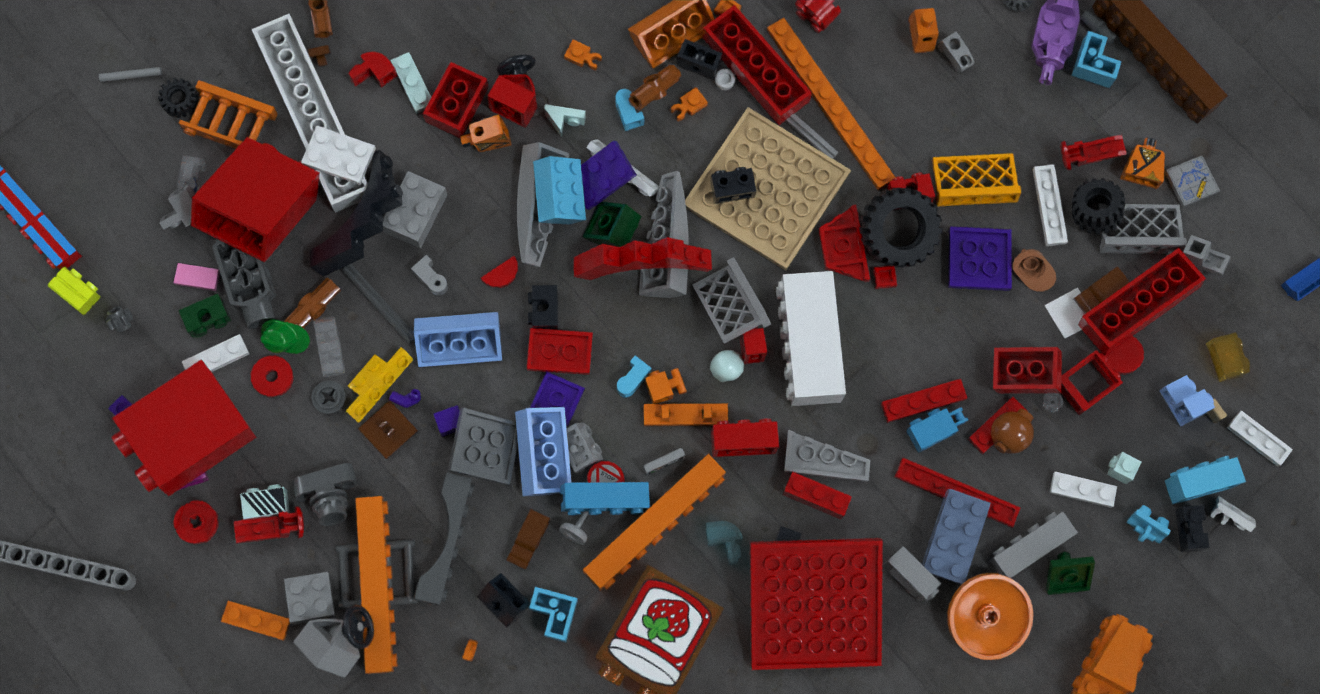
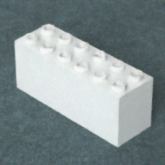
[776,271,846,406]

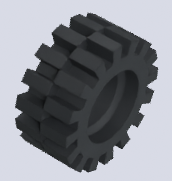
[158,78,199,118]

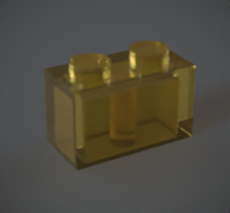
[1206,333,1250,382]

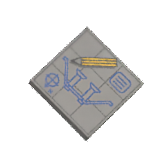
[1164,156,1220,208]

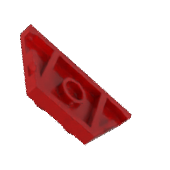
[818,205,870,282]

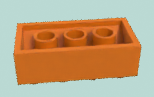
[628,0,715,68]

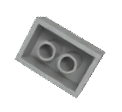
[383,171,447,248]

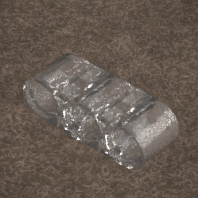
[313,316,346,378]

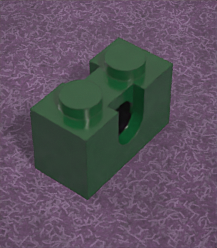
[178,293,232,338]

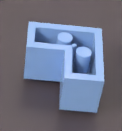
[1159,375,1215,427]

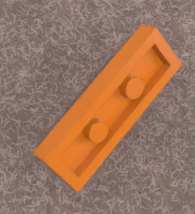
[221,601,290,640]

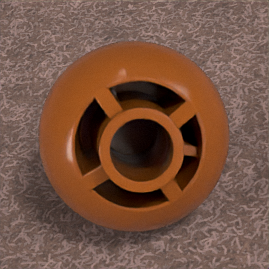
[991,409,1034,454]

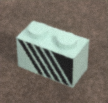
[240,485,290,520]

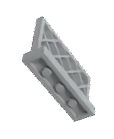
[1097,204,1187,254]
[692,257,771,344]

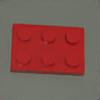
[527,328,593,375]

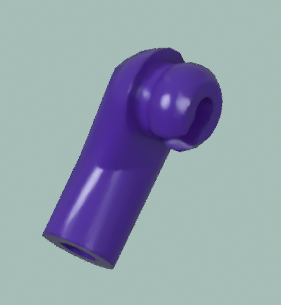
[389,389,421,408]

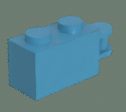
[906,407,969,453]

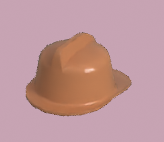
[1013,248,1056,291]

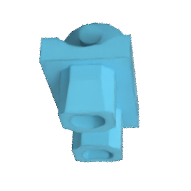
[1126,505,1171,543]

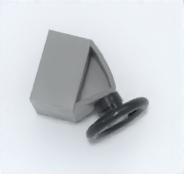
[294,605,374,678]

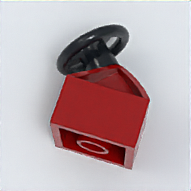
[487,54,537,128]

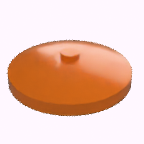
[947,573,1033,660]

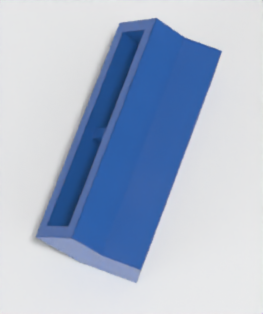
[1281,258,1320,301]

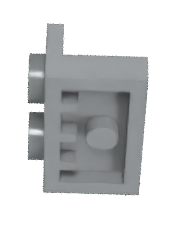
[566,423,603,473]

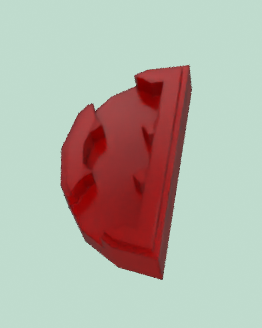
[480,255,518,288]

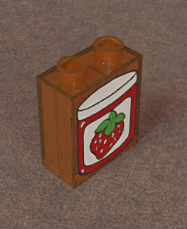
[595,565,724,694]

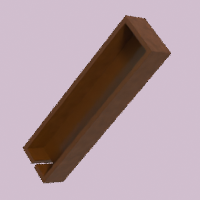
[1092,0,1228,124]

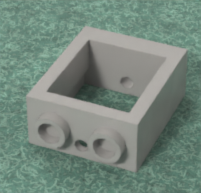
[882,546,941,603]

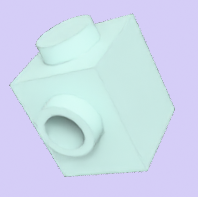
[1107,452,1141,484]

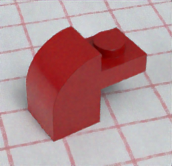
[348,52,398,87]

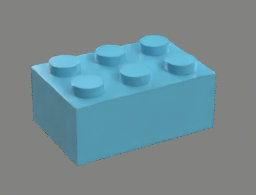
[533,156,586,225]
[1164,456,1246,505]

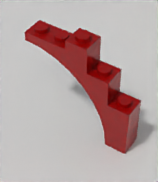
[574,237,712,280]

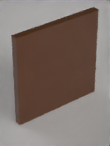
[358,401,418,460]

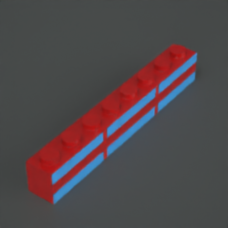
[0,165,82,270]

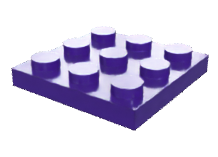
[948,227,1012,291]

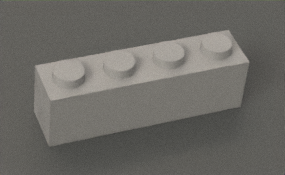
[990,512,1078,578]

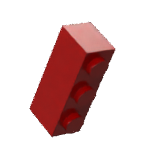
[782,472,852,520]

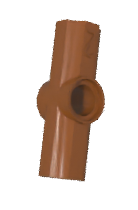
[309,0,333,39]
[628,65,681,110]
[283,277,341,328]

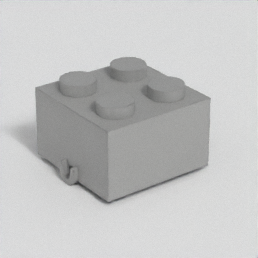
[284,572,335,625]

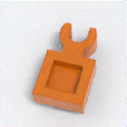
[564,40,602,70]
[670,87,708,121]

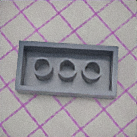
[922,489,991,585]

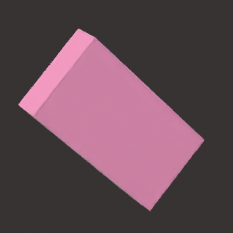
[173,263,220,291]

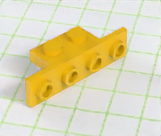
[346,347,413,422]

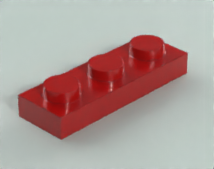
[968,396,1028,454]

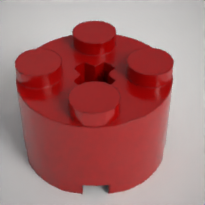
[795,0,841,33]

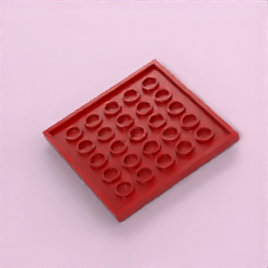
[750,538,883,670]

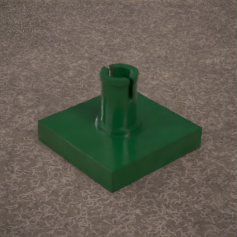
[1046,552,1095,595]

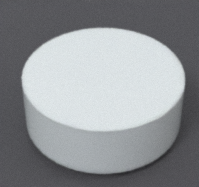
[715,69,735,90]

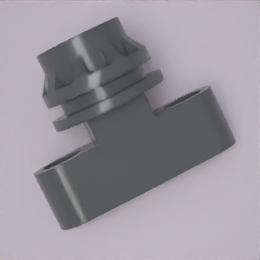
[292,463,357,526]

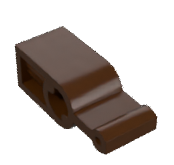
[1073,266,1130,314]
[506,509,550,570]

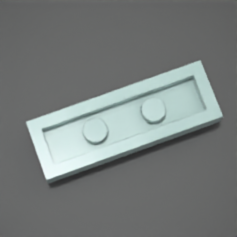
[391,52,431,114]

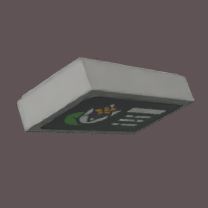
[643,448,685,476]

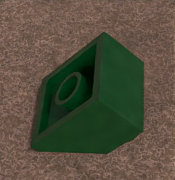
[583,202,642,247]

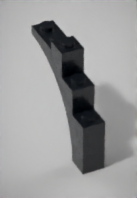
[310,150,403,277]

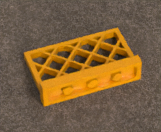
[932,153,1021,206]

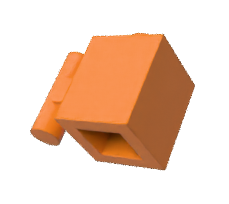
[645,368,687,404]

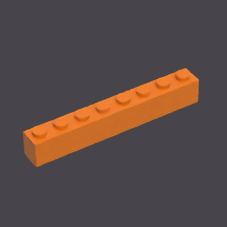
[583,454,726,591]
[356,496,398,674]

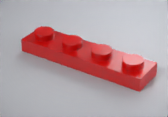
[881,379,967,423]

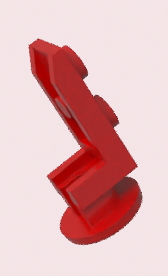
[1060,135,1126,170]
[233,506,304,544]

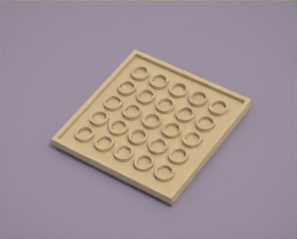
[685,107,851,270]

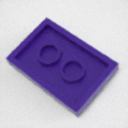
[581,141,637,210]

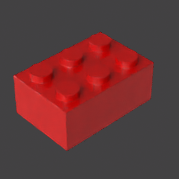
[423,62,489,139]
[993,347,1062,394]
[711,418,779,457]

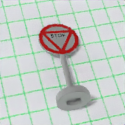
[559,461,625,545]

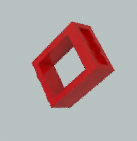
[1061,350,1123,416]

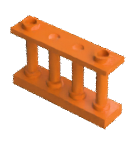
[179,80,278,149]

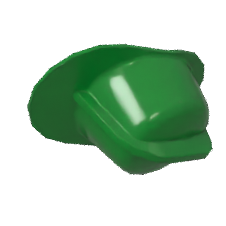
[260,319,310,354]

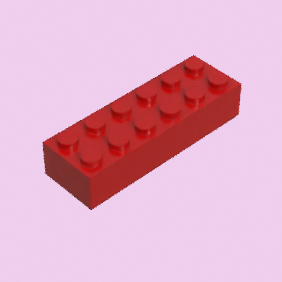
[702,5,812,125]
[1078,248,1206,356]

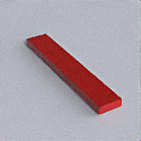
[894,458,1021,528]

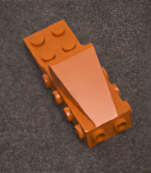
[1071,614,1153,694]

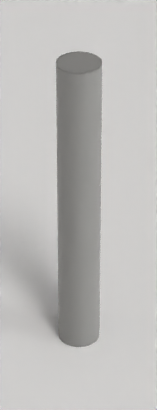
[99,67,162,82]

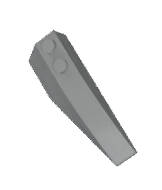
[517,142,569,267]
[639,171,689,298]

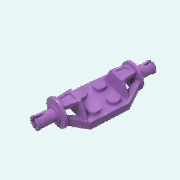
[1031,0,1080,85]

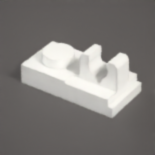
[1211,496,1256,532]

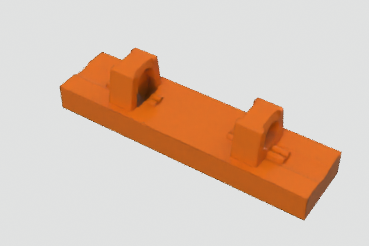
[644,403,728,426]

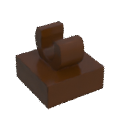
[308,45,331,67]

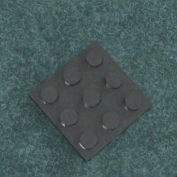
[448,408,518,485]

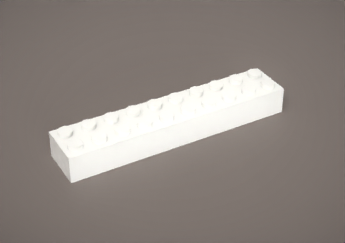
[252,14,368,213]

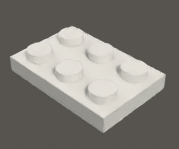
[301,126,376,185]

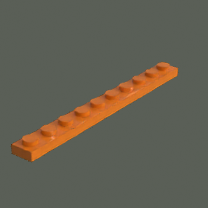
[767,18,895,190]

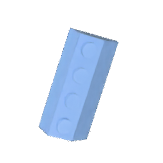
[414,312,502,367]
[515,407,571,497]

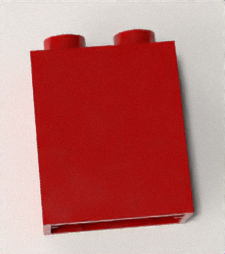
[191,137,320,262]
[111,359,257,496]

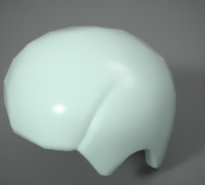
[710,350,744,382]

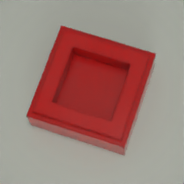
[873,266,897,289]

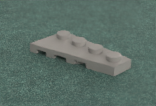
[784,430,870,482]

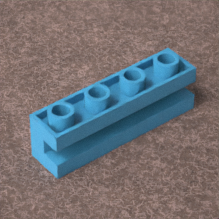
[560,482,650,515]

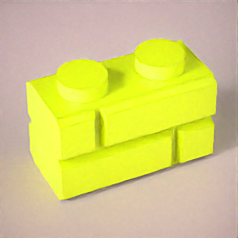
[48,267,101,315]

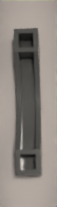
[413,472,474,606]

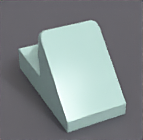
[544,104,586,137]

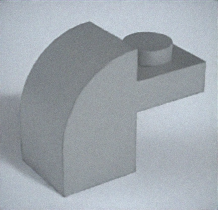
[159,184,195,230]
[1183,235,1231,277]

